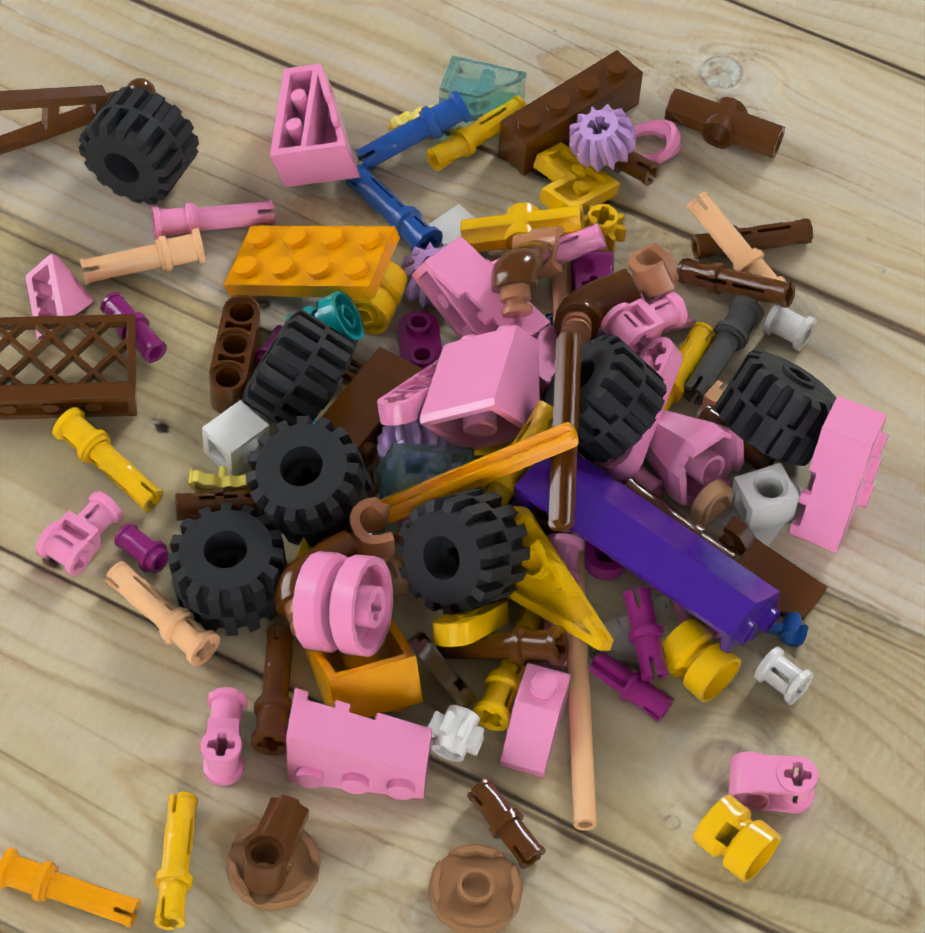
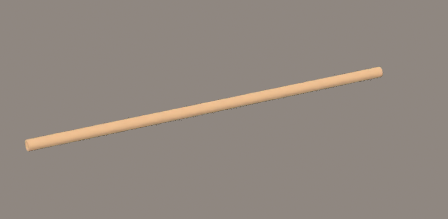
[551,261,597,830]

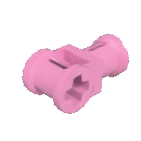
[601,291,688,355]
[36,491,123,577]
[200,687,248,786]

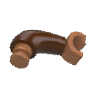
[491,226,565,318]
[554,242,679,345]
[274,497,395,636]

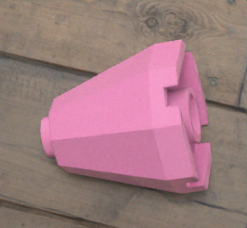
[645,410,744,506]

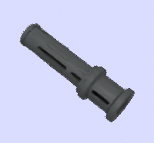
[683,295,764,405]

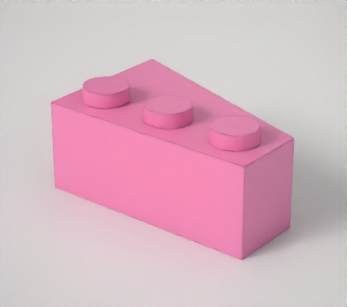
[270,63,360,187]
[412,236,550,340]
[788,396,889,553]
[286,688,432,800]

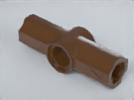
[664,88,786,158]

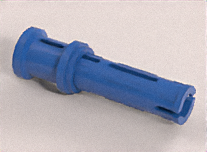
[354,90,472,171]
[345,165,443,252]

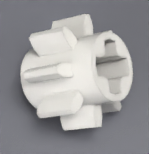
[428,705,485,762]

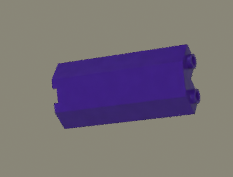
[514,453,780,654]

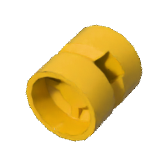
[351,261,408,335]
[662,618,741,703]
[692,794,782,883]

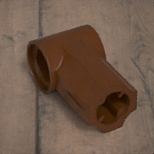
[243,794,309,895]

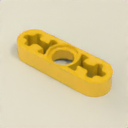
[432,598,509,647]

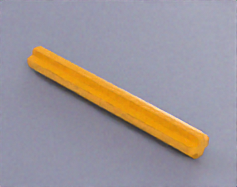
[380,422,579,523]

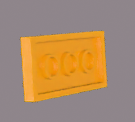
[223,226,400,298]

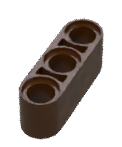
[209,295,261,414]

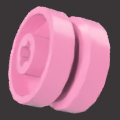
[293,551,393,657]

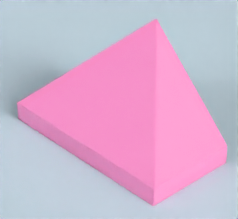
[25,253,95,340]

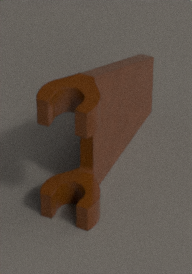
[719,516,828,621]

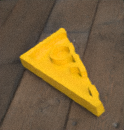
[508,506,614,651]

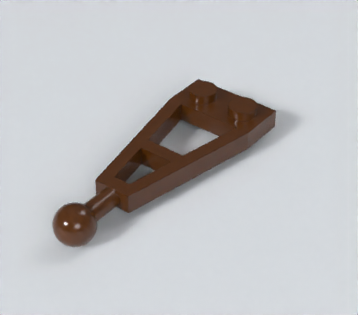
[0,78,156,155]

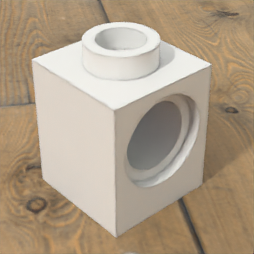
[202,400,270,476]
[731,463,801,533]

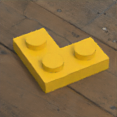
[533,142,620,213]

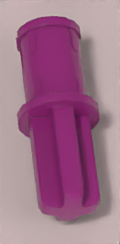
[589,652,675,722]

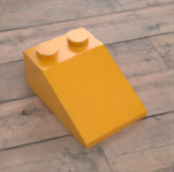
[303,617,423,718]

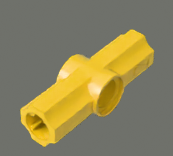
[460,203,586,252]

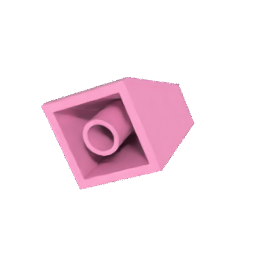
[420,325,539,453]

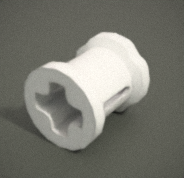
[763,305,817,351]
[754,647,814,706]

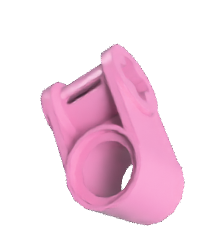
[728,752,819,814]

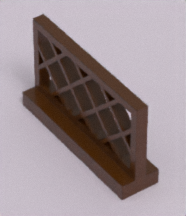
[0,314,137,420]

